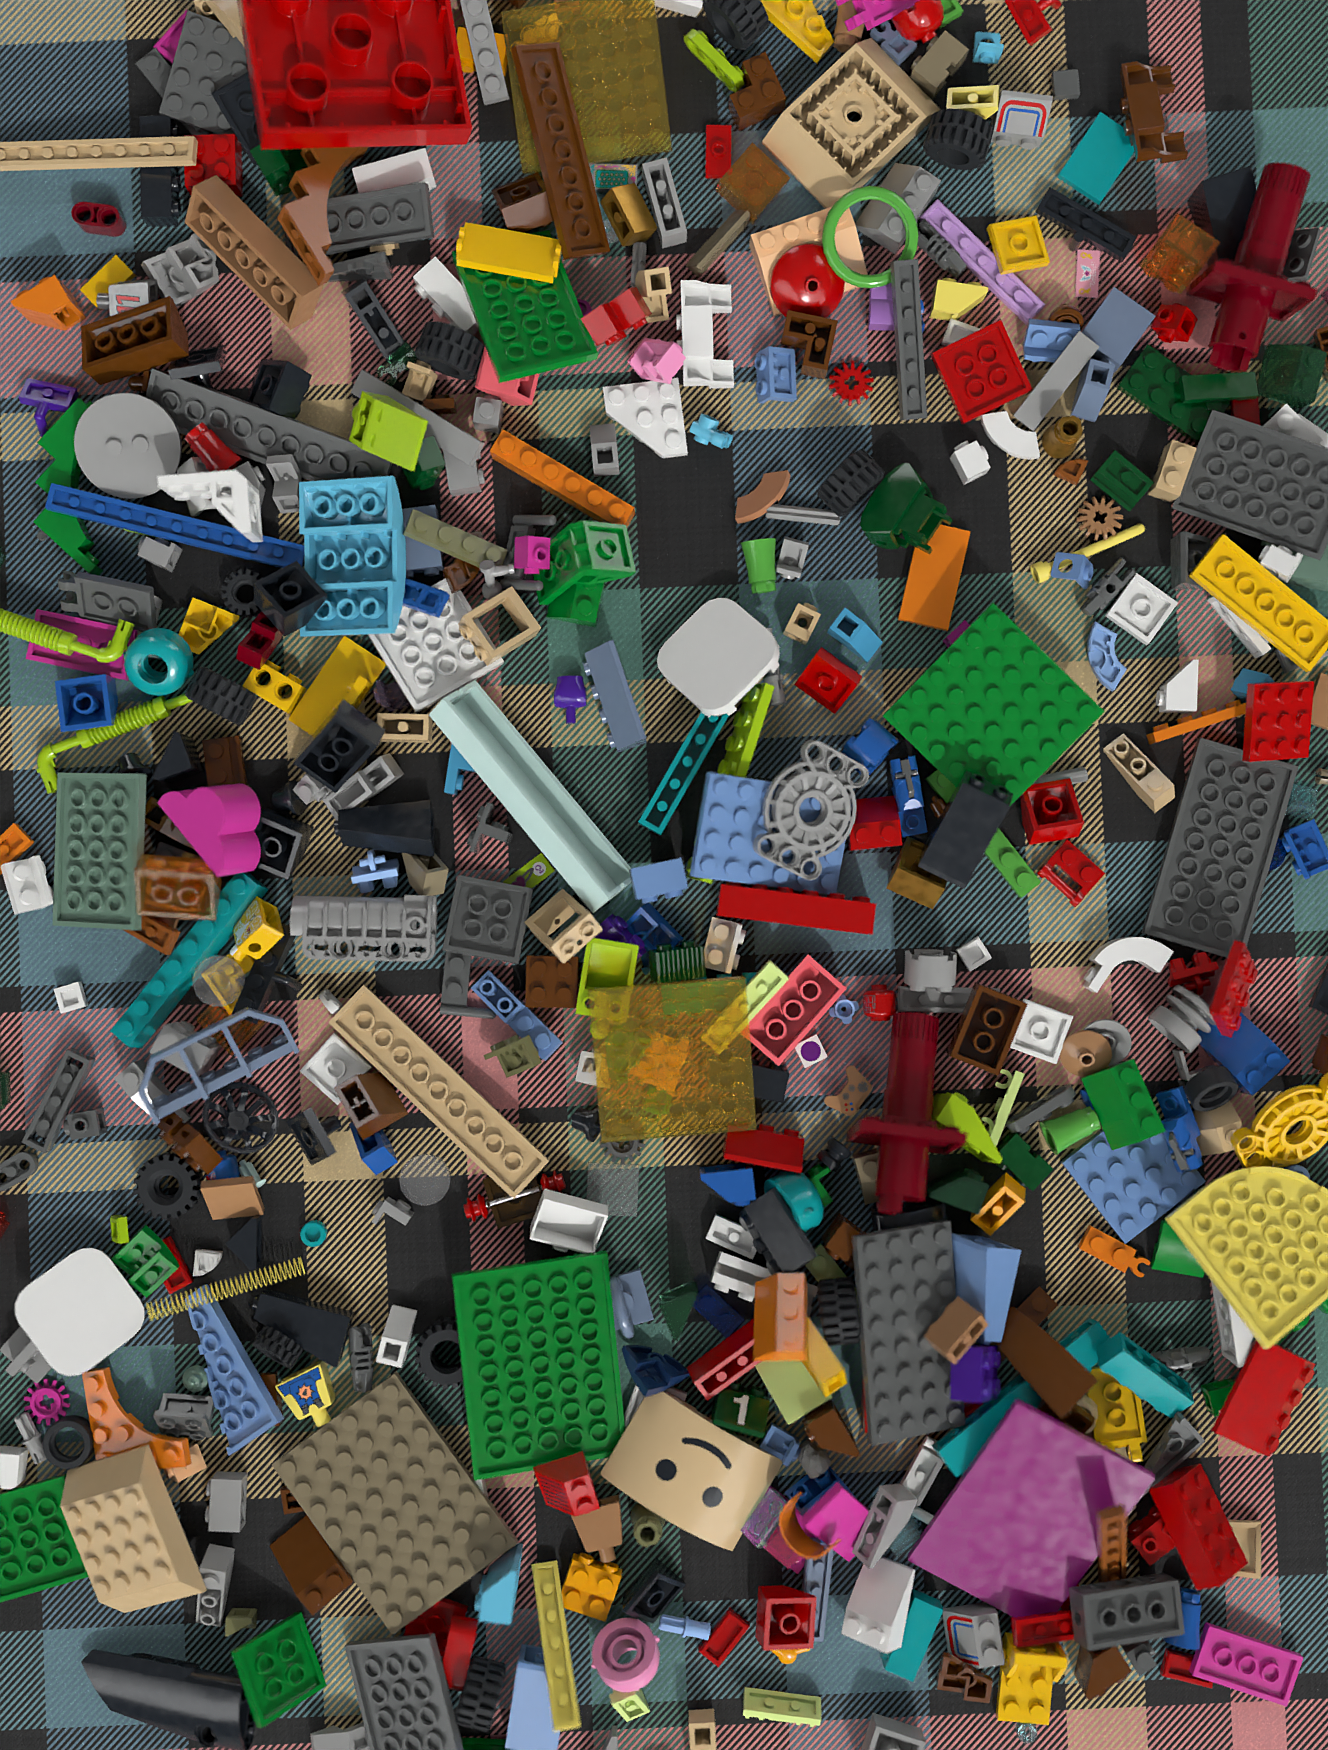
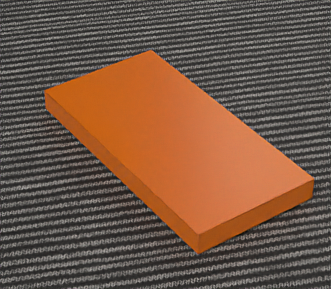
[898,524,971,631]

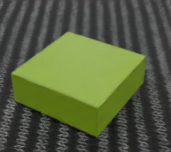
[110,1214,129,1244]

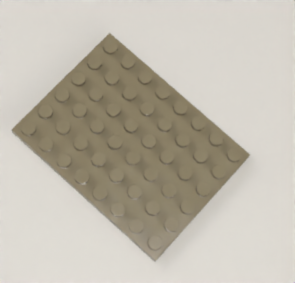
[272,1371,518,1635]

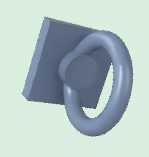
[610,1268,654,1338]

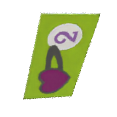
[503,853,555,888]

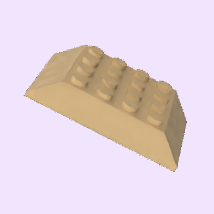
[60,1445,207,1613]

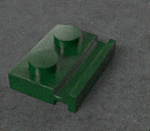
[1090,450,1154,512]

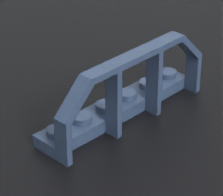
[138,1007,300,1125]

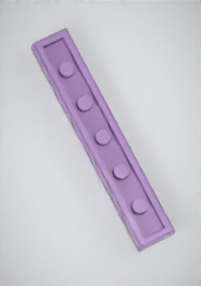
[919,199,1045,325]

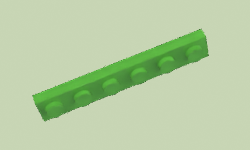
[926,769,1041,898]

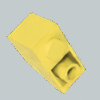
[930,278,988,321]

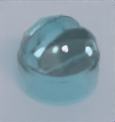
[1015,1722,1037,1743]

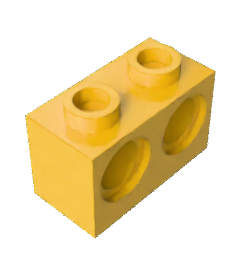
[243,660,307,715]

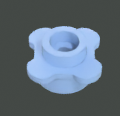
[829,994,859,1024]

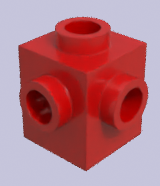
[1151,303,1198,343]

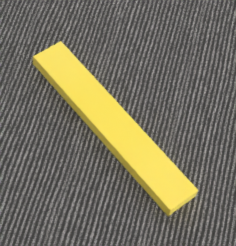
[531,1560,580,1732]

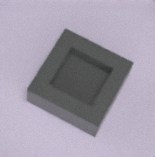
[1051,69,1080,100]

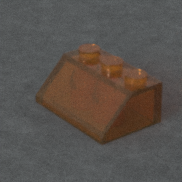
[134,854,221,920]

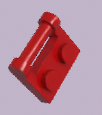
[1036,839,1105,907]

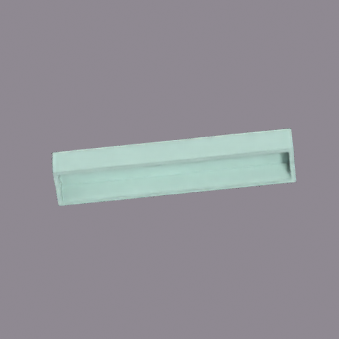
[429,680,631,913]

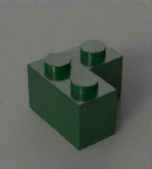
[249,144,308,197]

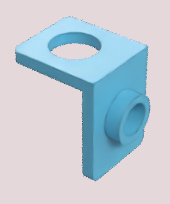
[973,32,1004,64]

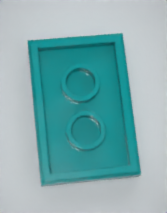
[1057,112,1134,205]

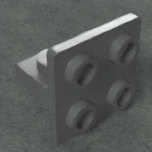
[1282,228,1321,282]
[467,802,513,854]
[153,1393,215,1440]

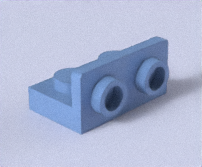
[1023,318,1080,362]
[754,346,797,403]

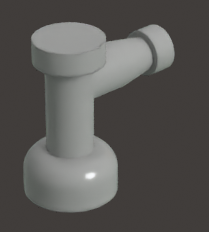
[479,560,515,599]

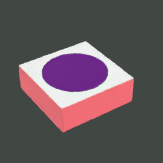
[795,1034,828,1068]

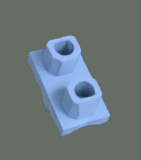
[351,849,399,893]

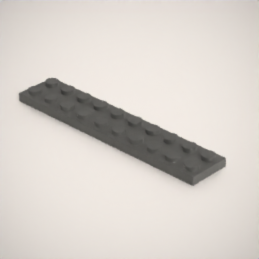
[146,368,392,481]

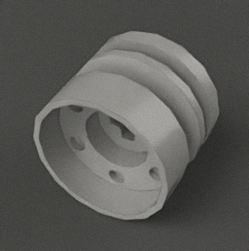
[1148,985,1216,1053]

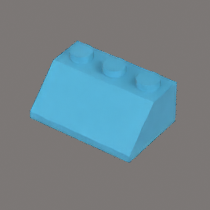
[475,1543,523,1625]

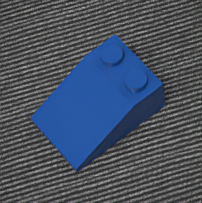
[1197,1012,1290,1096]

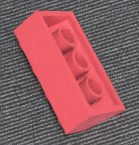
[740,954,847,1066]

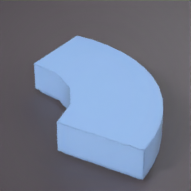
[1087,621,1127,691]

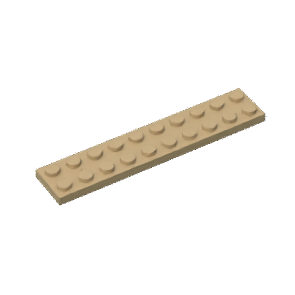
[328,985,550,1199]

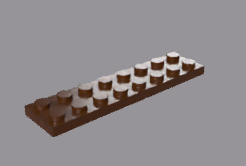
[511,42,610,260]

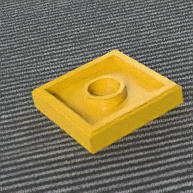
[987,215,1050,275]

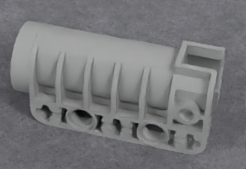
[290,895,437,962]

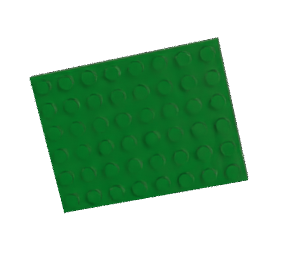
[452,1251,625,1481]

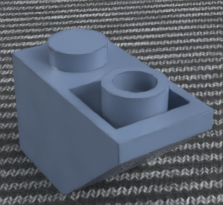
[1070,359,1115,422]

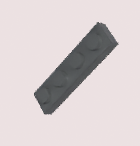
[136,48,212,135]

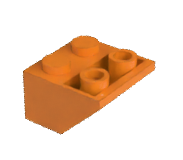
[10,275,86,331]

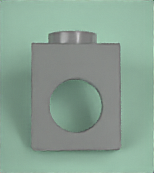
[1172,1049,1214,1081]

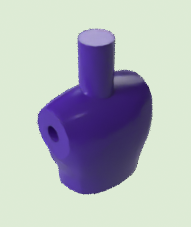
[554,676,587,724]

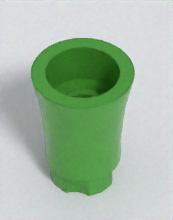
[741,538,777,594]
[1040,1106,1101,1155]

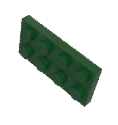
[1117,345,1230,445]

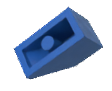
[349,1122,398,1175]

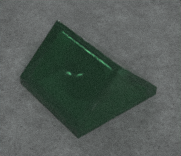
[659,1281,698,1342]

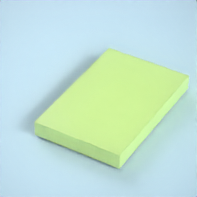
[755,1361,833,1425]

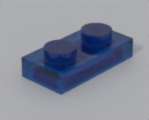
[689,1283,744,1338]

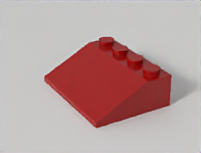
[1211,1340,1315,1456]

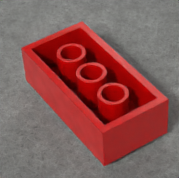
[1149,1464,1248,1590]

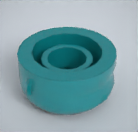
[123,628,194,696]
[764,1170,824,1234]

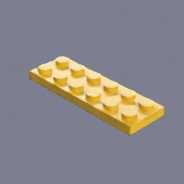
[1188,534,1328,672]

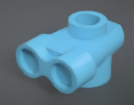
[689,414,733,449]

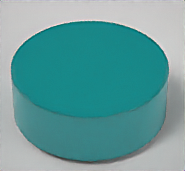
[300,1220,327,1247]

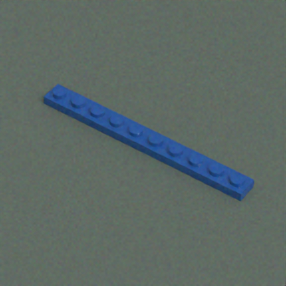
[45,483,305,568]

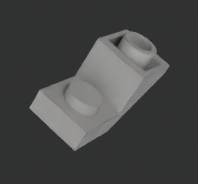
[310,1722,370,1750]

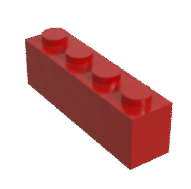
[686,1319,761,1401]

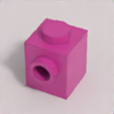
[514,536,550,574]

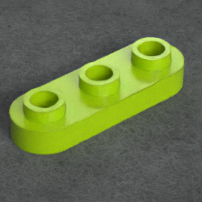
[684,29,744,92]

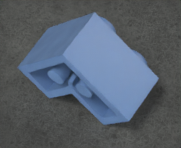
[629,858,688,904]

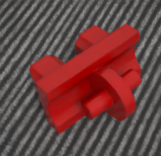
[1167,951,1219,996]

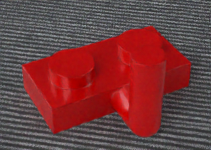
[1004,0,1061,46]

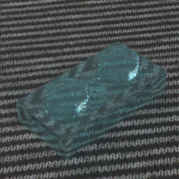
[740,1488,788,1549]

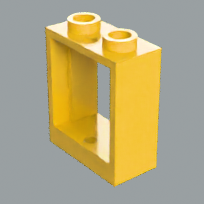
[801,1317,847,1398]

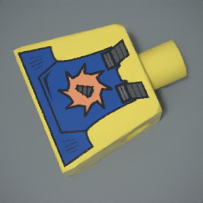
[275,1360,335,1427]

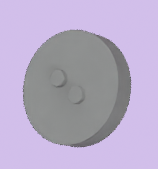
[74,393,182,499]

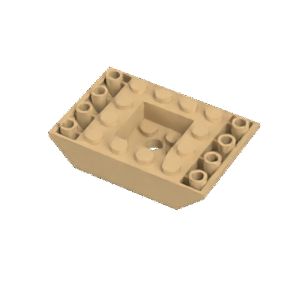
[762,38,941,209]

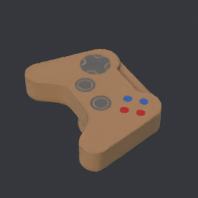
[824,1065,872,1116]

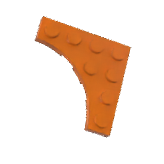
[82,1367,192,1469]

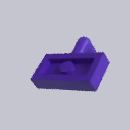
[19,378,79,437]

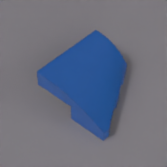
[626,903,683,975]

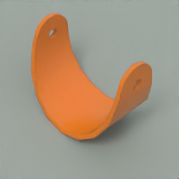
[779,1491,841,1559]

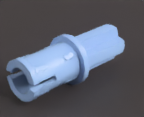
[658,1614,711,1641]

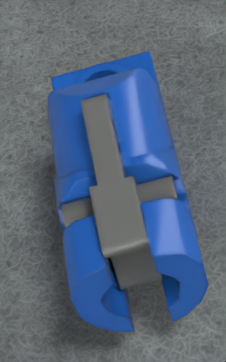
[890,756,928,837]
[1156,1086,1203,1173]

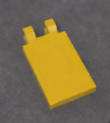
[1086,1367,1147,1462]

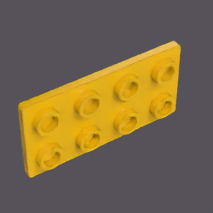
[289,636,386,735]

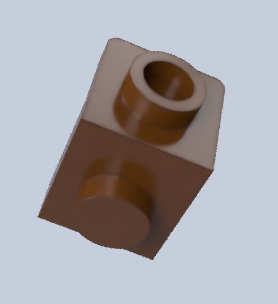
[423,395,457,415]

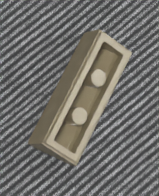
[686,210,750,278]

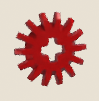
[829,360,874,406]

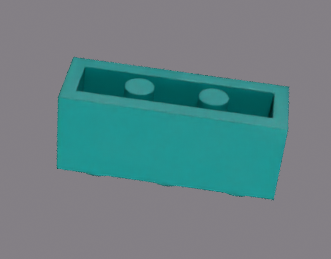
[880,1589,943,1682]

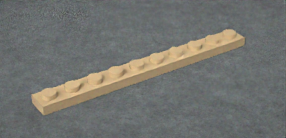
[0,136,198,171]

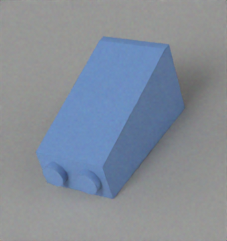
[951,1233,1021,1345]
[505,1644,572,1750]

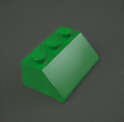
[547,582,606,628]
[1080,1059,1166,1150]

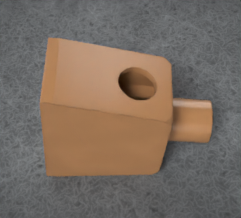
[571,1494,623,1563]

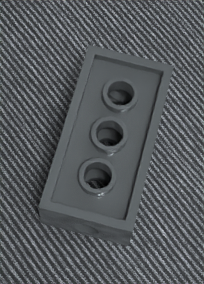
[1069,1573,1185,1650]

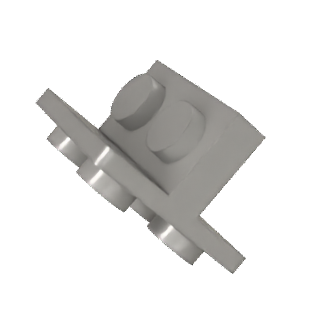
[0,1326,52,1383]

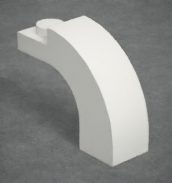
[1083,937,1174,993]

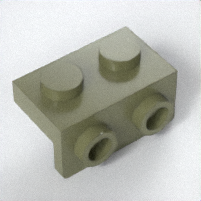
[483,1035,542,1078]

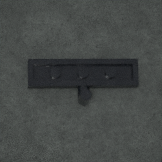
[1035,187,1137,262]
[232,923,302,1024]

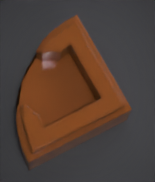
[1053,458,1088,486]

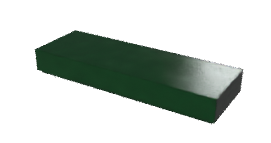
[1178,372,1259,403]

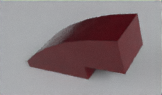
[236,611,283,670]

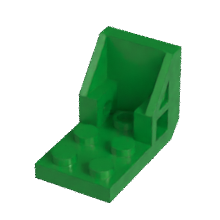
[533,520,636,605]

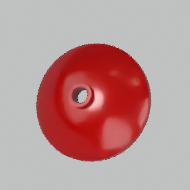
[770,244,845,318]

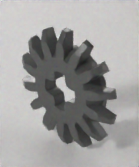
[600,1118,645,1164]

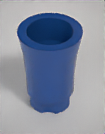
[1163,1587,1202,1650]

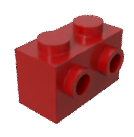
[1126,1505,1176,1566]

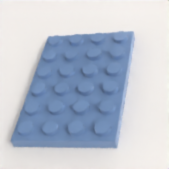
[690,772,846,894]

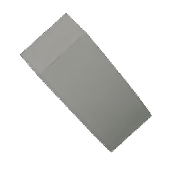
[323,753,404,820]

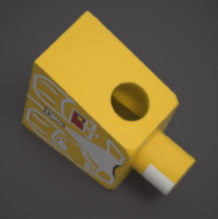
[230,896,284,961]

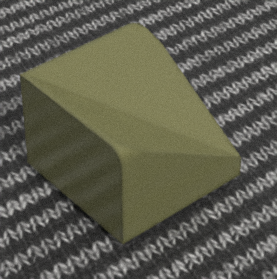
[225,1608,257,1637]

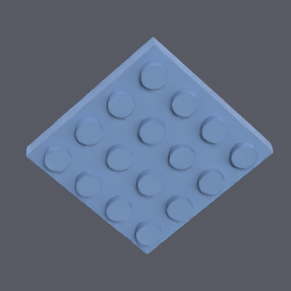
[1060,1129,1206,1244]

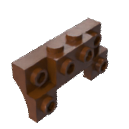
[1120,61,1188,164]

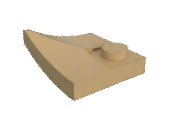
[1227,1519,1261,1579]

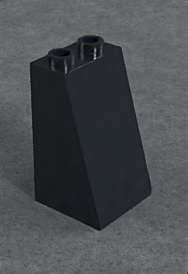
[1187,166,1256,267]
[918,771,1013,889]

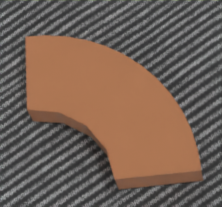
[735,470,791,524]

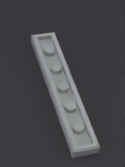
[350,370,485,466]

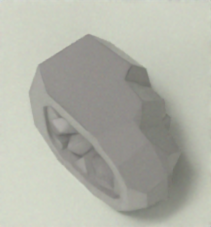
[798,1438,831,1478]

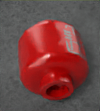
[863,984,897,1021]

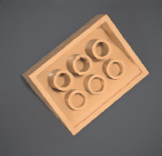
[749,206,868,317]

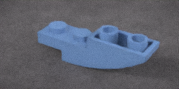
[471,970,563,1061]

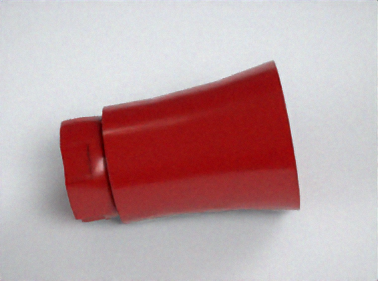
[184,422,242,472]

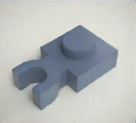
[870,21,917,66]

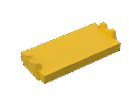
[456,222,562,283]

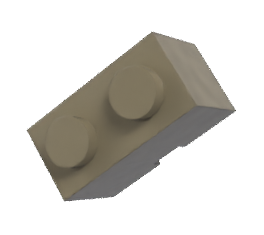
[910,30,969,99]

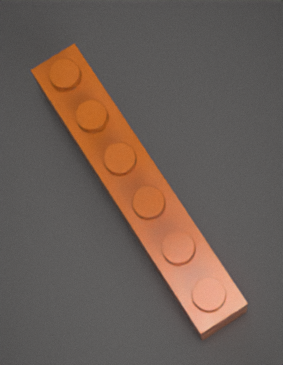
[490,429,635,527]

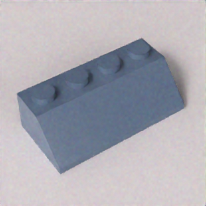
[582,640,647,752]

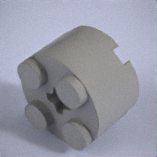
[904,949,957,992]

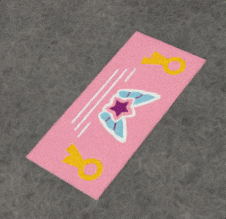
[1075,249,1100,298]

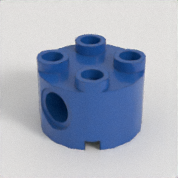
[841,718,899,775]

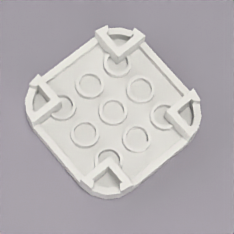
[657,598,780,717]
[15,1248,145,1376]

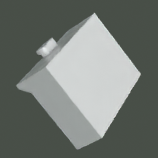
[530,1189,608,1254]

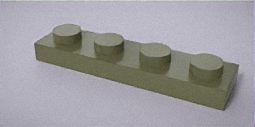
[403,509,508,568]

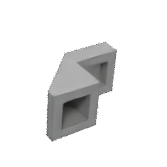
[266,454,302,514]

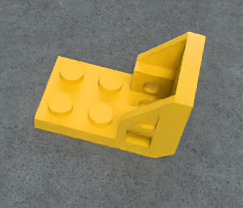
[996,1633,1068,1725]

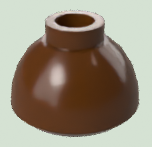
[1048,304,1084,331]

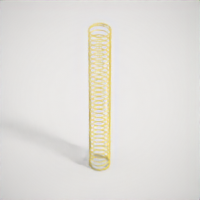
[146,1256,305,1321]

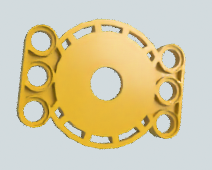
[1230,1073,1328,1169]

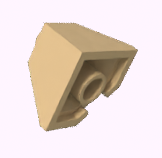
[1194,1101,1247,1156]

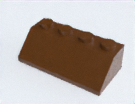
[81,296,189,385]

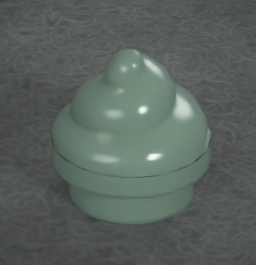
[183,1365,208,1392]

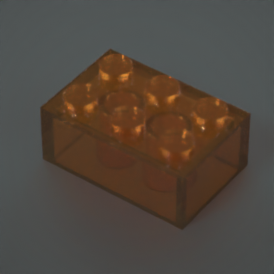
[1139,213,1220,294]

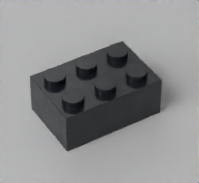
[293,699,385,793]

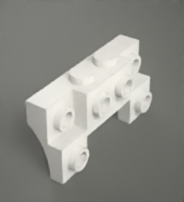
[676,280,734,389]

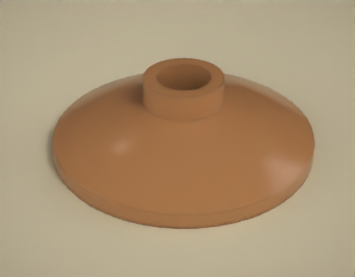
[1060,1030,1112,1077]

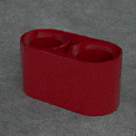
[71,202,127,237]

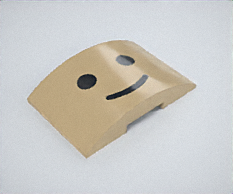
[600,1390,782,1551]

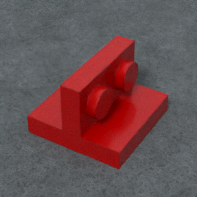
[794,647,862,714]

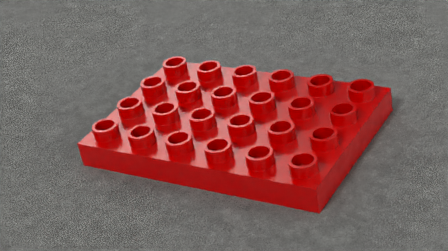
[237,0,472,149]

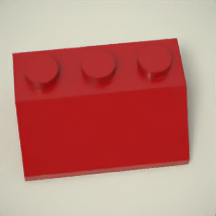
[722,1119,805,1173]

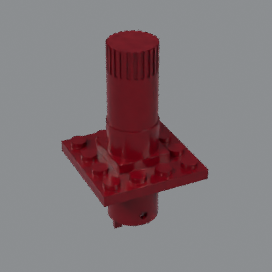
[1186,162,1319,372]
[846,1012,967,1215]

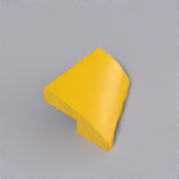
[178,597,240,654]

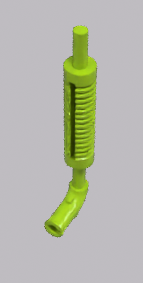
[0,608,135,663]
[36,694,192,794]

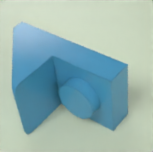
[444,743,475,795]

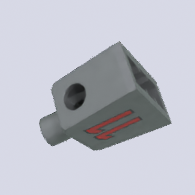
[96,279,158,316]

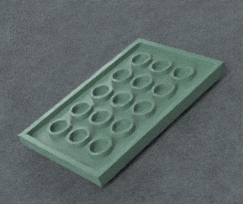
[52,773,146,930]

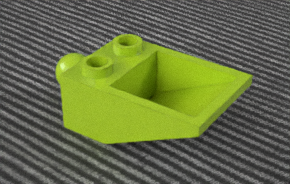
[349,391,428,471]
[575,938,639,1039]

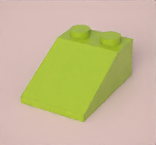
[932,1092,1002,1164]

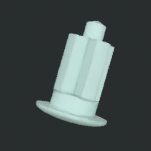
[239,1160,266,1189]

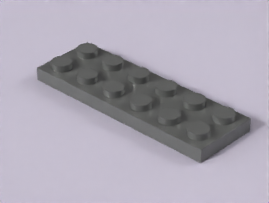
[281,182,434,259]

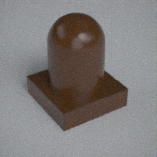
[128,371,151,394]

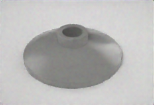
[1083,1019,1132,1066]

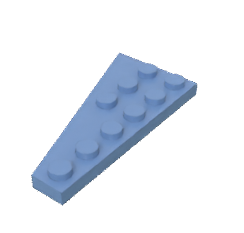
[185,1284,284,1456]

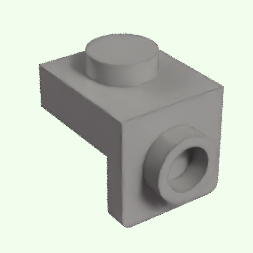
[776,537,809,579]
[372,1197,414,1226]

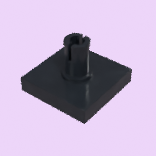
[168,345,226,389]
[286,1107,341,1166]

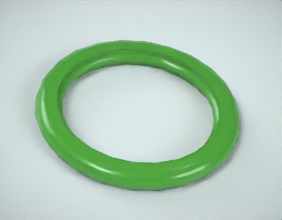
[822,186,919,288]

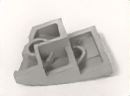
[141,233,219,307]

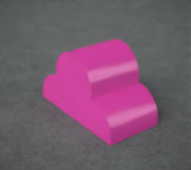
[158,783,261,877]

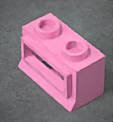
[627,338,686,384]

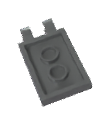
[58,571,157,632]

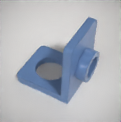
[1051,552,1093,589]

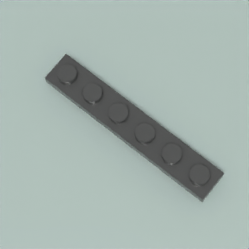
[890,259,927,421]

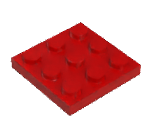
[931,320,1033,425]
[1242,680,1314,762]
[1209,940,1258,1038]

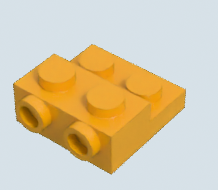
[561,1553,622,1622]

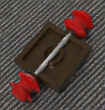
[463,1170,566,1229]

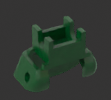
[860,463,952,554]

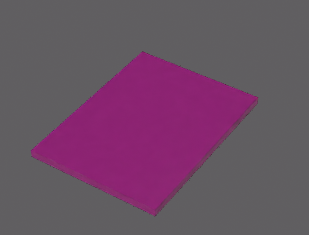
[907,1398,1155,1617]

